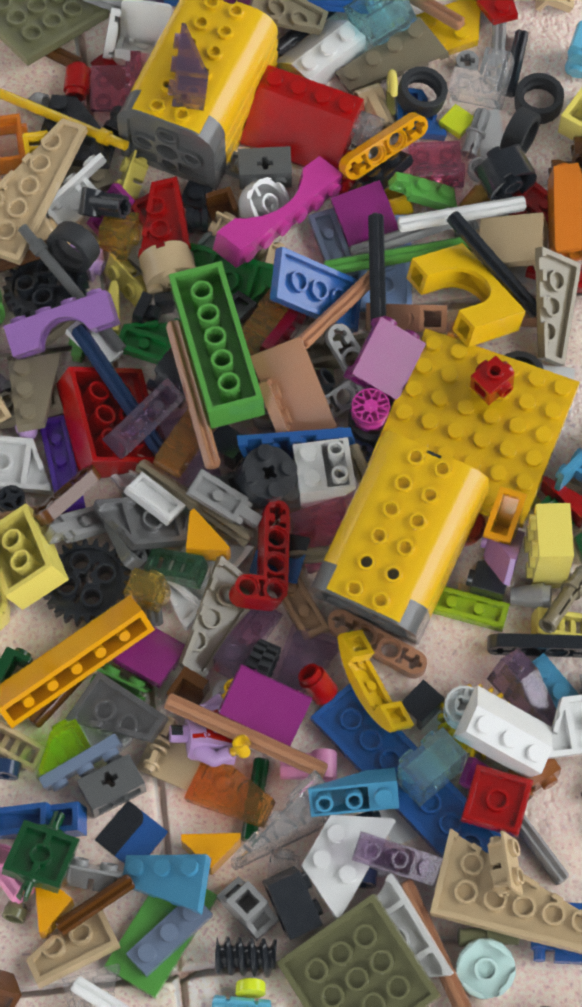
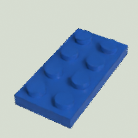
[270,247,361,333]

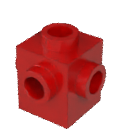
[470,355,515,406]

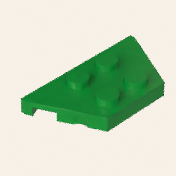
[191,242,274,304]

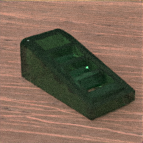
[143,548,209,589]

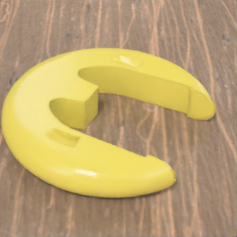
[386,69,398,116]

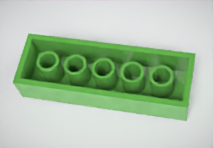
[168,261,265,429]

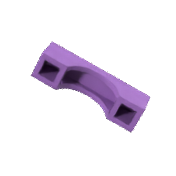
[3,288,121,360]

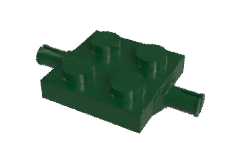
[2,811,80,902]

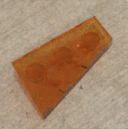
[184,762,276,828]

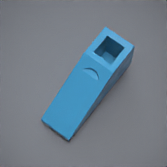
[308,768,399,817]

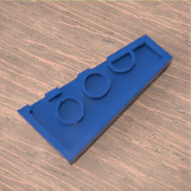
[237,427,355,460]

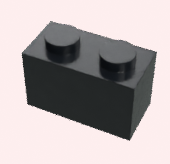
[262,866,323,940]

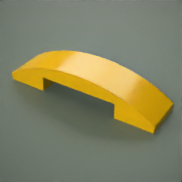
[337,630,414,733]

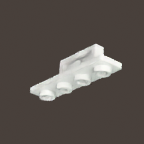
[46,153,107,224]

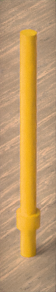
[0,88,129,151]

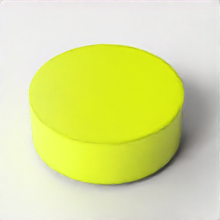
[235,978,266,998]

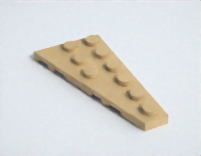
[0,118,88,265]
[429,828,582,954]

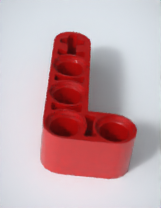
[229,500,290,611]

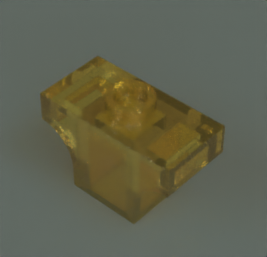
[99,212,140,261]

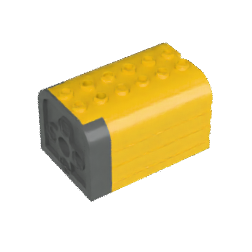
[117,0,278,191]
[311,431,489,644]

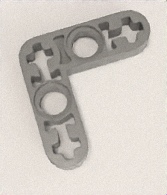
[324,324,365,418]

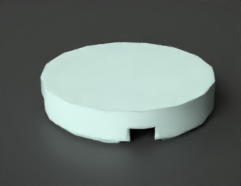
[456,938,516,999]

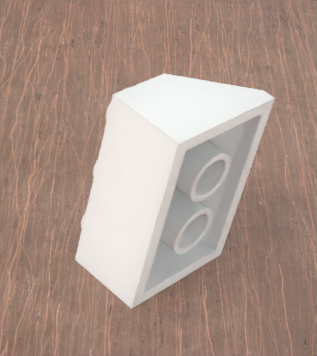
[277,19,366,85]
[453,685,553,779]

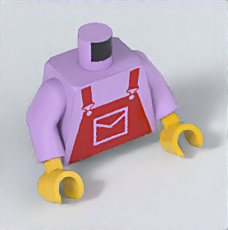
[169,679,251,767]

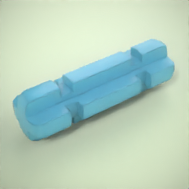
[212,995,271,1007]

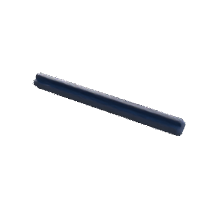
[71,324,171,462]

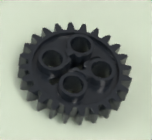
[2,259,90,318]
[43,539,133,627]

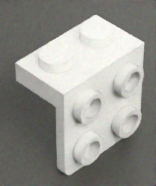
[114,0,173,62]

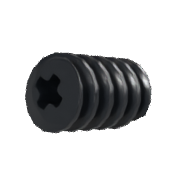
[215,936,277,978]

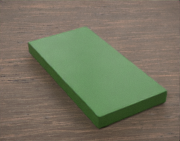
[104,888,217,999]

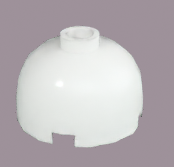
[238,177,290,218]

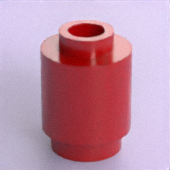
[63,61,91,102]
[298,663,338,705]

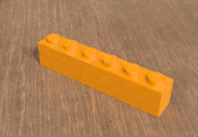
[0,595,155,728]

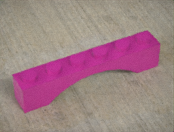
[213,156,343,268]

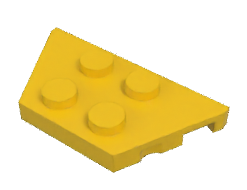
[390,0,480,60]

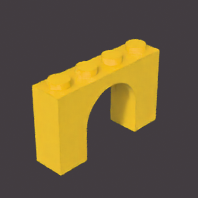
[406,243,526,347]

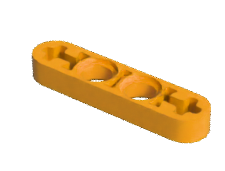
[339,112,428,180]

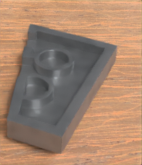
[65,671,169,743]

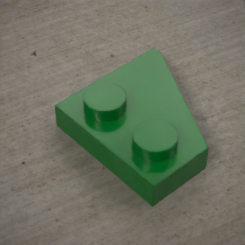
[119,318,180,365]

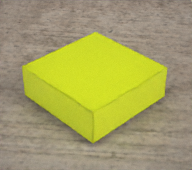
[439,104,474,139]

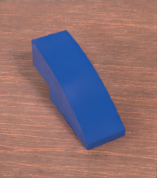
[0,801,87,839]

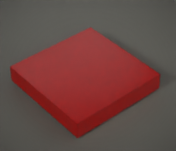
[461,764,534,838]

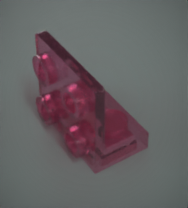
[90,51,142,112]
[408,141,465,189]
[290,496,346,574]

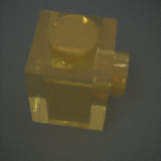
[123,567,171,613]

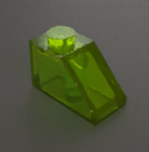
[36,719,91,782]

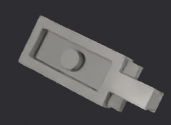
[186,469,263,528]
[44,506,107,545]

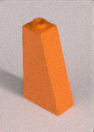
[547,163,582,261]

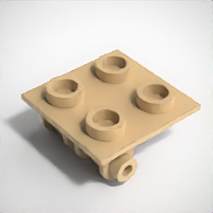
[137,717,202,792]

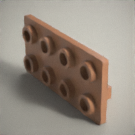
[251,337,338,433]

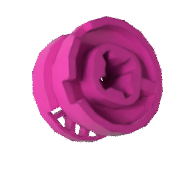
[351,388,390,432]

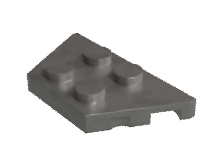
[93,497,191,550]

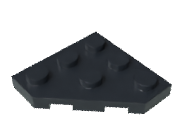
[36,94,115,169]

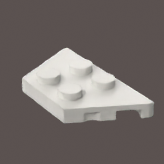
[0,436,52,495]
[159,540,254,631]
[548,695,582,759]
[301,815,396,919]
[377,873,454,978]

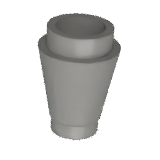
[510,582,552,609]

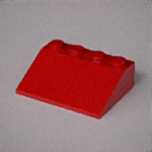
[240,65,365,170]
[56,366,166,478]

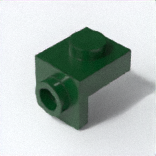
[0,647,33,684]

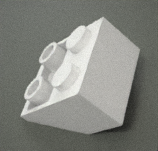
[293,437,356,509]

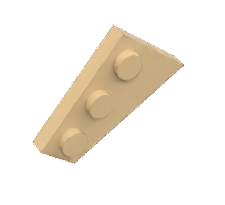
[26,910,121,989]

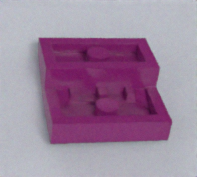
[330,180,399,247]
[111,626,185,689]

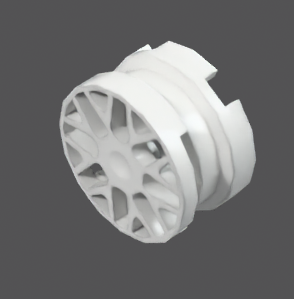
[443,686,474,730]

